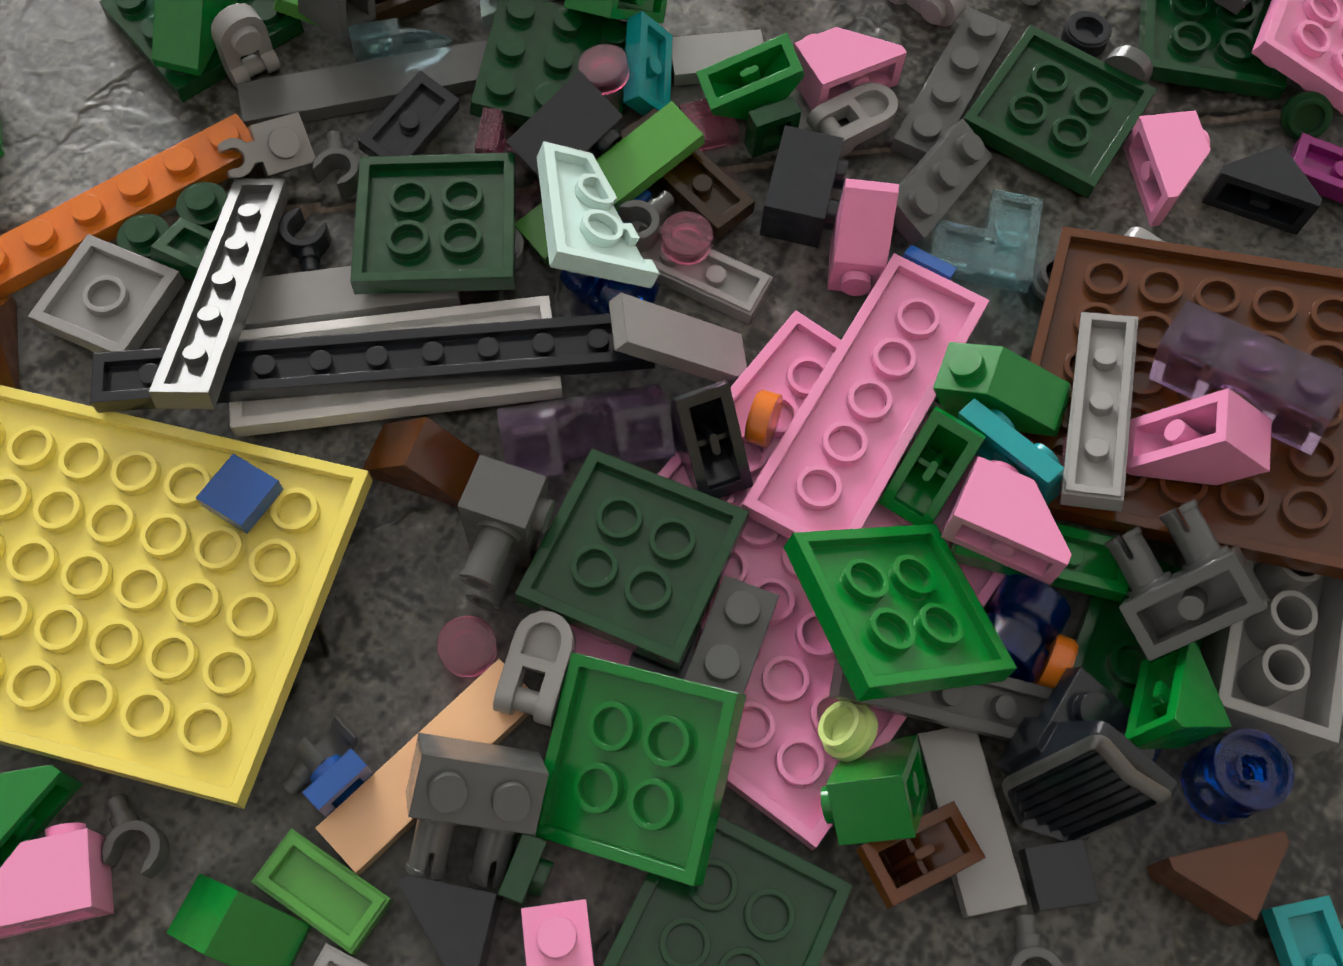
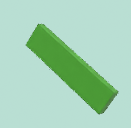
[516,101,705,266]

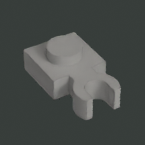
[217,112,316,180]

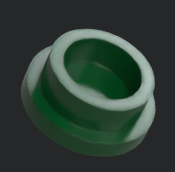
[1280,91,1333,140]
[176,182,228,231]
[117,214,169,260]

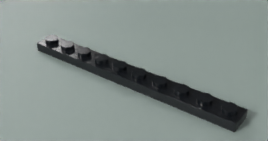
[90,314,655,413]

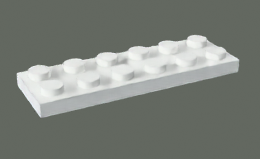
[229,295,563,437]

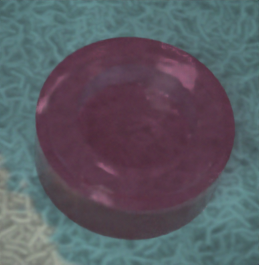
[578,44,630,94]
[661,211,713,265]
[437,615,497,677]

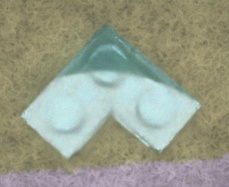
[929,189,1043,293]

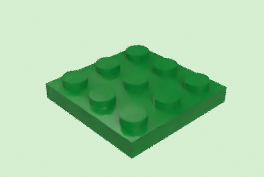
[783,524,1017,702]
[533,652,746,886]

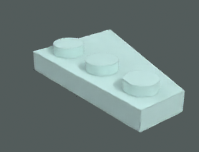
[537,141,660,288]

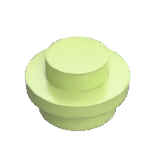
[818,701,878,762]

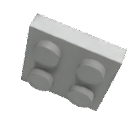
[28,234,185,353]

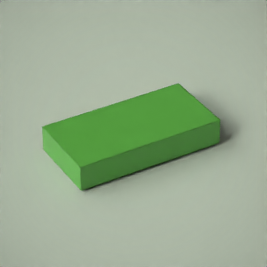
[251,828,394,956]

